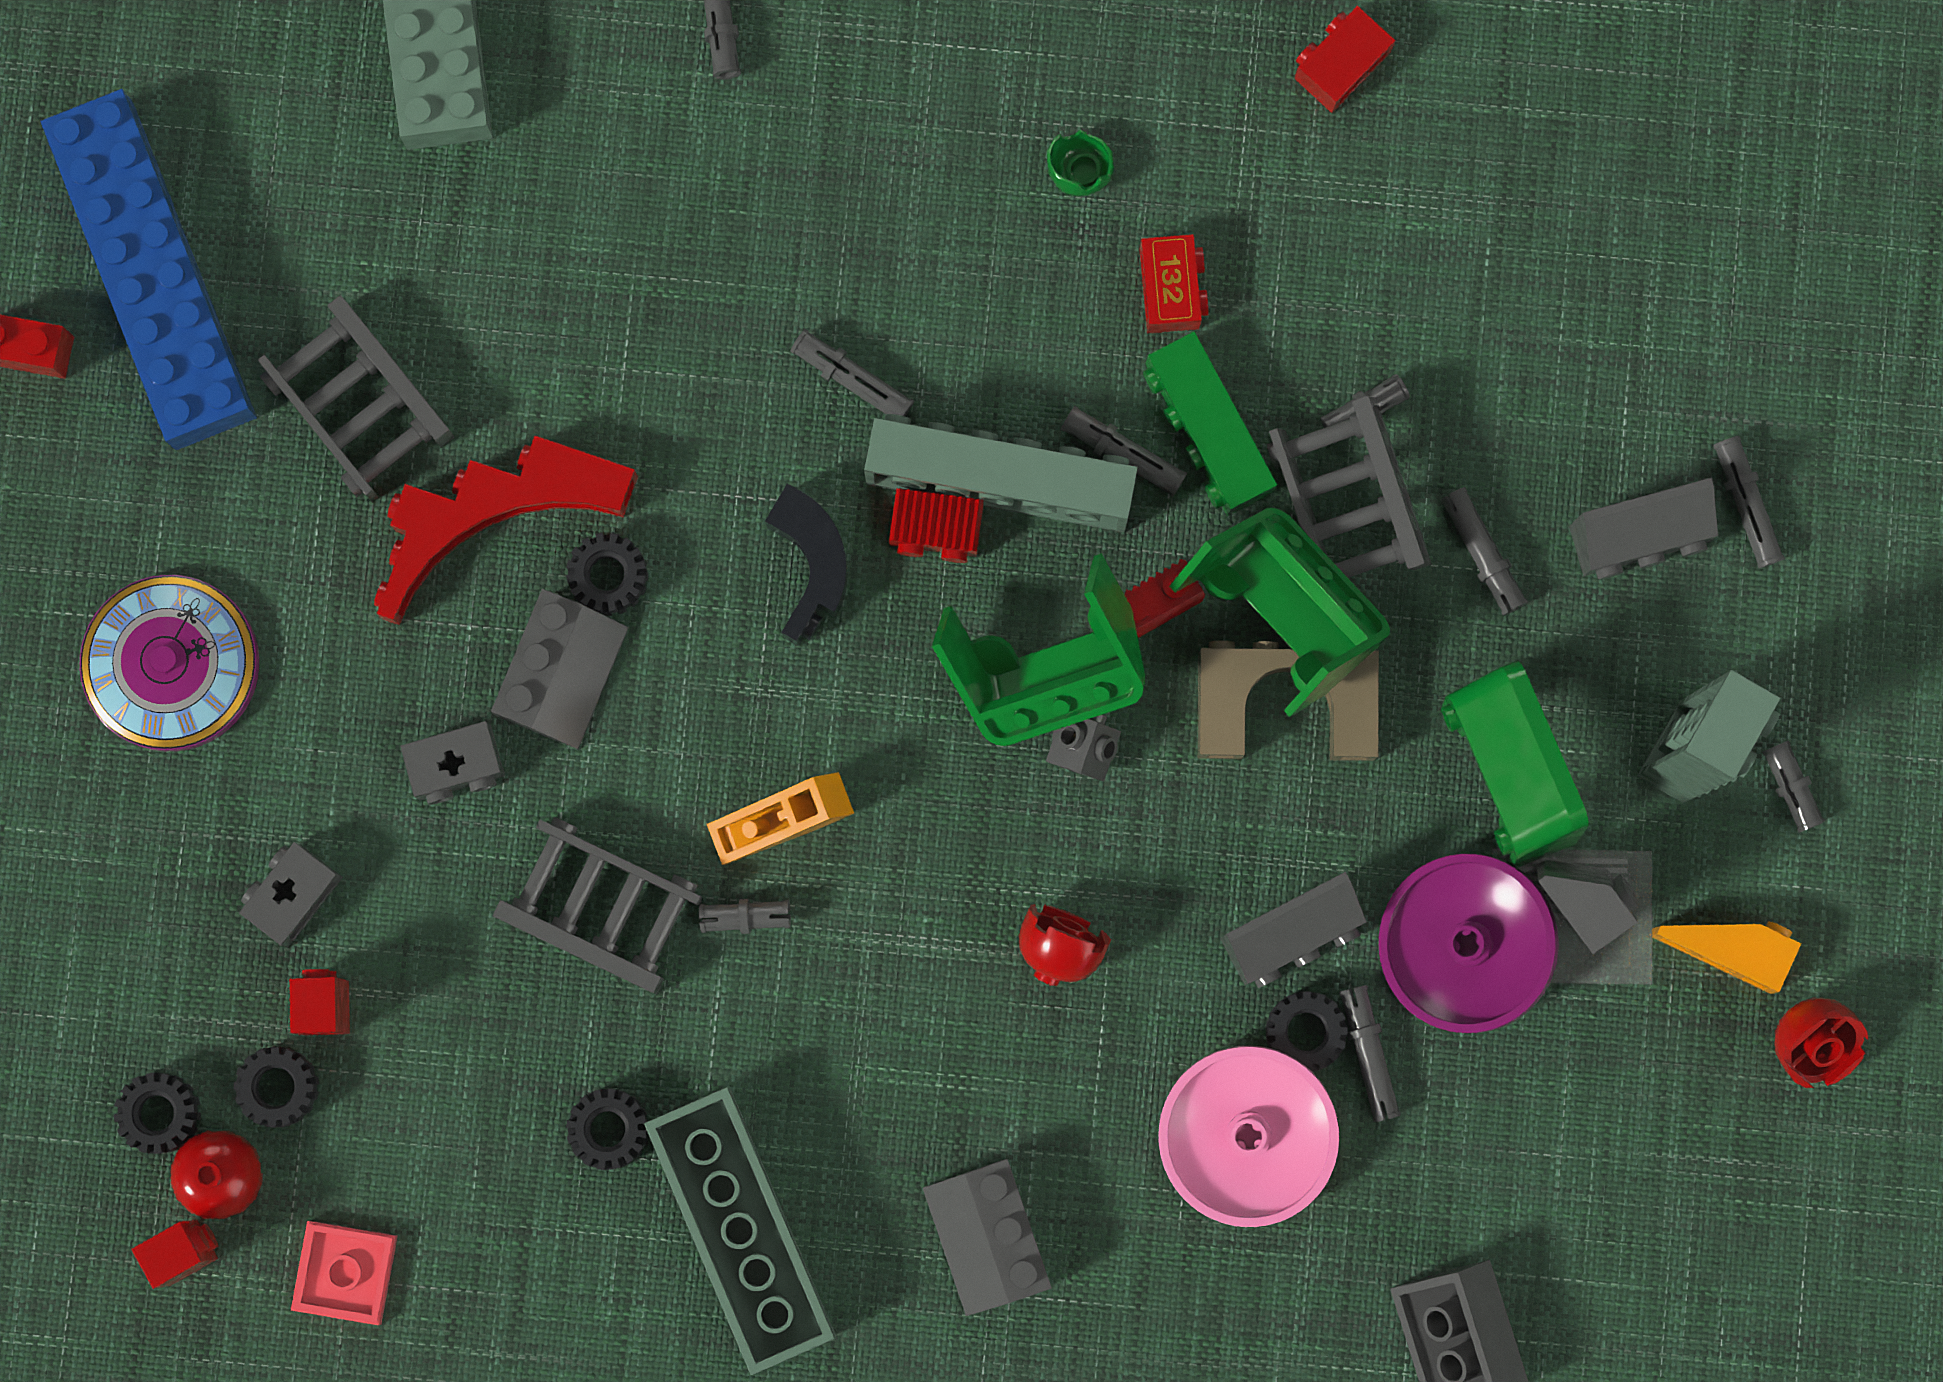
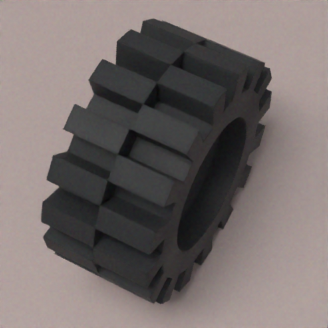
[566,533,648,616]
[113,1073,201,1154]
[566,1089,649,1170]

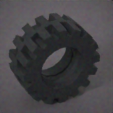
[1265,992,1347,1072]
[234,1047,319,1127]

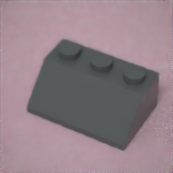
[1569,478,1718,580]
[491,589,629,750]
[1537,859,1639,954]
[1220,872,1366,989]
[923,1159,1052,1316]
[1390,1260,1528,1382]

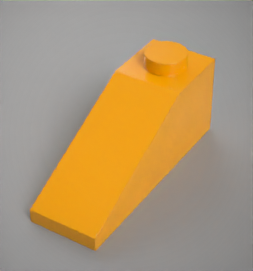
[707,772,854,865]
[1650,921,1801,994]

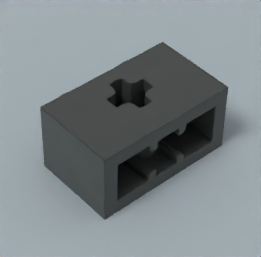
[400,721,505,805]
[239,842,343,948]

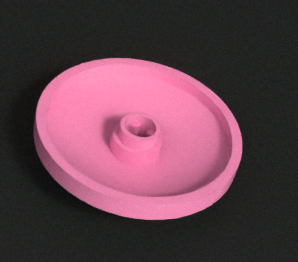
[1159,1045,1339,1227]

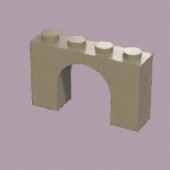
[1198,641,1379,761]

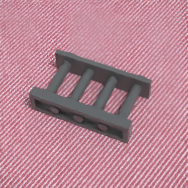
[258,295,455,502]
[1267,395,1432,578]
[493,817,703,995]

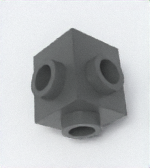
[1046,715,1121,782]

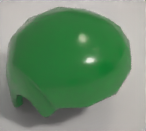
[1047,130,1114,196]

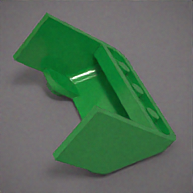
[1169,508,1390,717]
[932,553,1145,746]
[1440,660,1589,868]

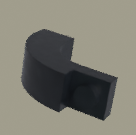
[765,483,848,647]

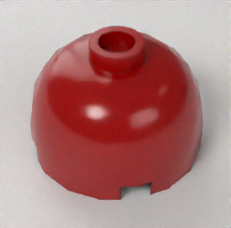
[1019,904,1111,986]
[1775,997,1868,1088]
[171,1130,263,1219]

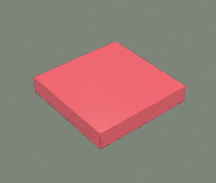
[291,1221,398,1325]

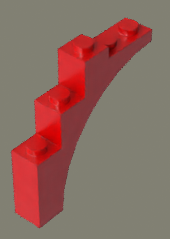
[374,436,638,625]

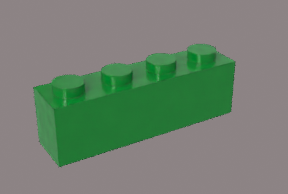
[1143,331,1277,516]

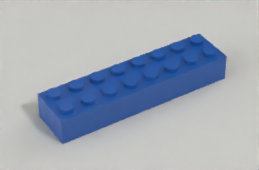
[40,89,257,450]

